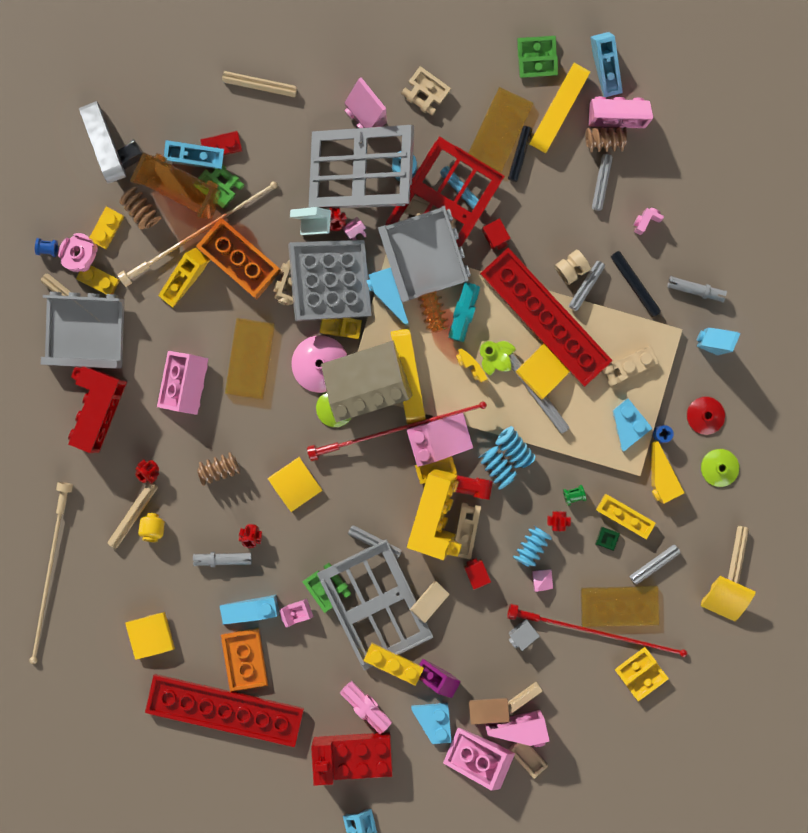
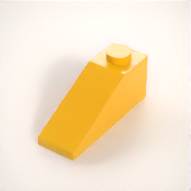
[158,248,210,308]
[651,441,684,504]

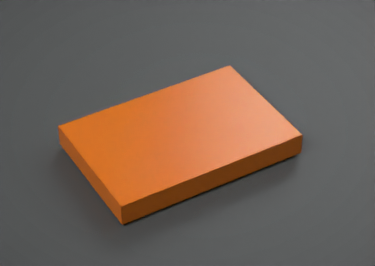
[221,628,268,692]

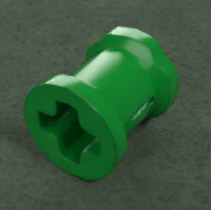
[563,485,586,506]

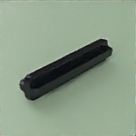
[508,126,533,182]

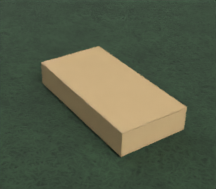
[410,581,449,623]
[508,682,542,714]
[508,742,548,779]

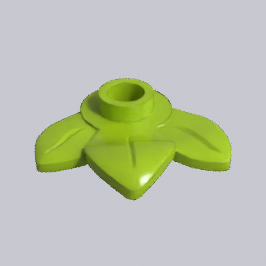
[480,341,516,375]

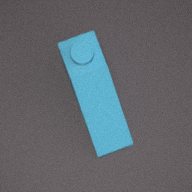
[590,32,623,97]
[163,140,224,169]
[366,267,409,325]
[697,328,741,355]
[220,595,280,624]

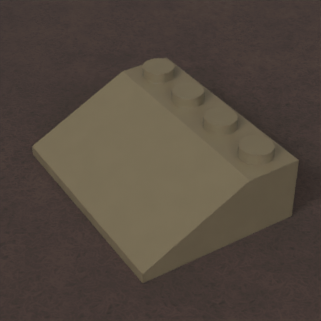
[321,340,412,422]

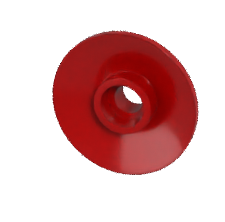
[687,397,725,435]

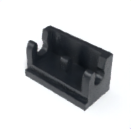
[117,139,145,170]

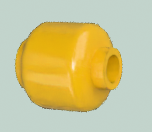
[138,513,165,542]

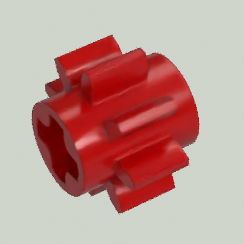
[329,207,347,231]
[135,459,160,484]
[547,511,571,531]
[239,524,262,548]

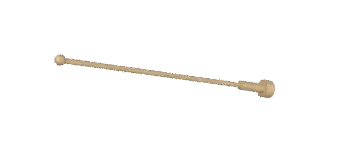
[117,181,278,287]
[29,482,73,664]

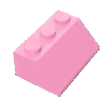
[589,96,653,128]
[157,351,208,415]

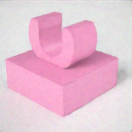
[342,217,366,240]

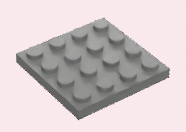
[288,240,372,321]

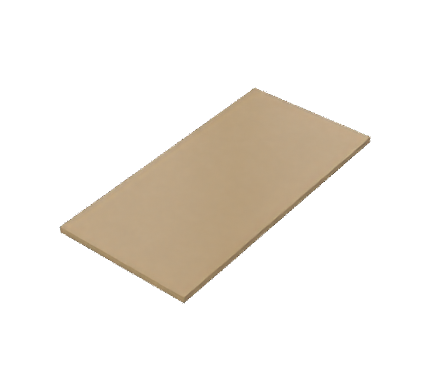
[358,255,683,476]

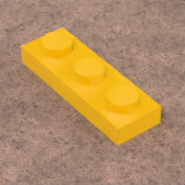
[596,494,656,540]
[363,642,424,686]

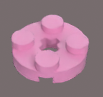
[58,233,98,272]

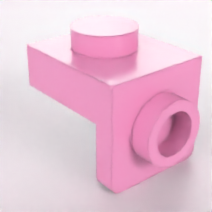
[634,208,664,235]
[279,599,314,628]

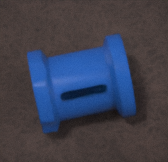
[35,238,58,257]
[653,425,674,443]

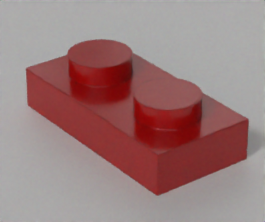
[200,131,243,156]

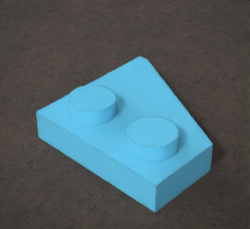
[612,398,652,452]

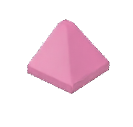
[532,569,553,592]

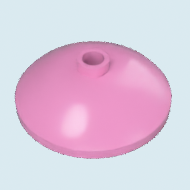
[292,336,347,393]

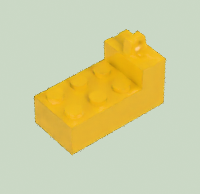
[407,468,462,560]

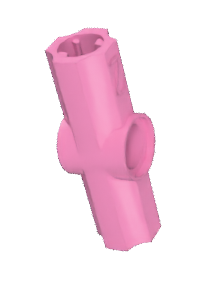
[340,681,392,734]

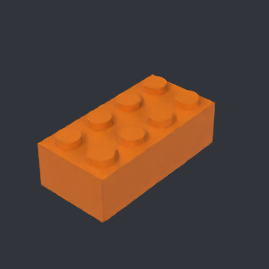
[196,218,281,300]

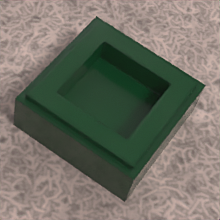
[595,526,620,551]

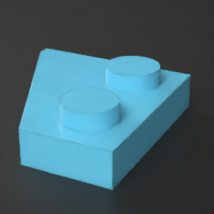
[411,703,451,744]

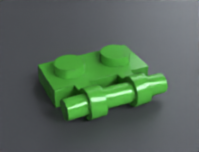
[194,164,244,209]
[302,563,351,613]

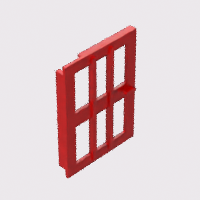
[385,136,505,247]

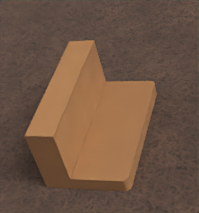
[469,698,510,725]

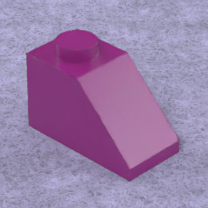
[419,659,461,698]

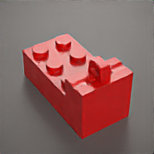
[68,366,127,453]
[311,732,393,786]

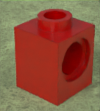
[482,218,511,251]
[464,558,491,590]

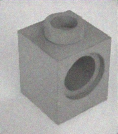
[509,619,540,651]

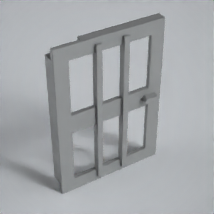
[309,125,414,209]
[317,539,434,670]

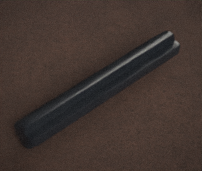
[611,251,661,317]

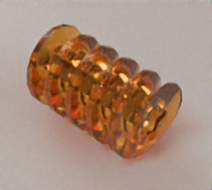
[418,291,450,334]

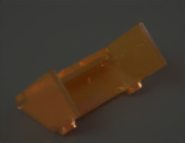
[130,152,221,219]

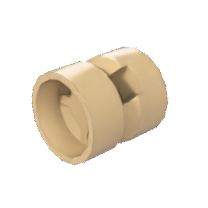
[554,249,591,285]

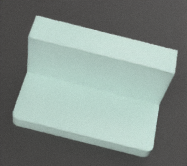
[290,207,331,236]

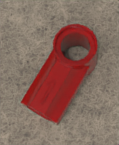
[456,475,493,500]

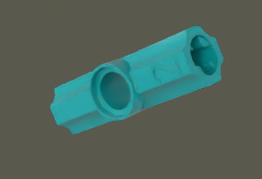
[448,282,480,343]

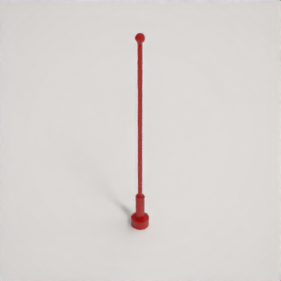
[307,401,487,461]
[507,604,687,657]

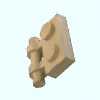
[401,66,451,116]

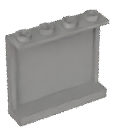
[378,206,471,303]
[41,291,125,368]

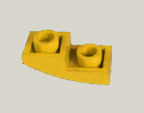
[456,348,488,383]

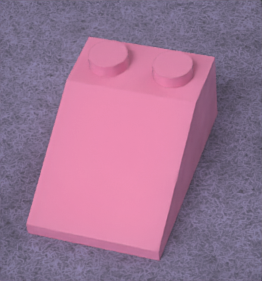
[344,78,387,128]
[407,413,473,467]
[485,710,550,747]
[443,728,515,791]

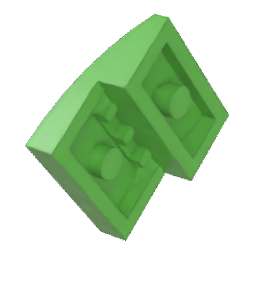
[517,36,558,78]

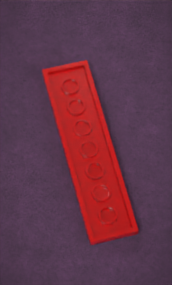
[480,248,613,387]
[145,674,304,747]

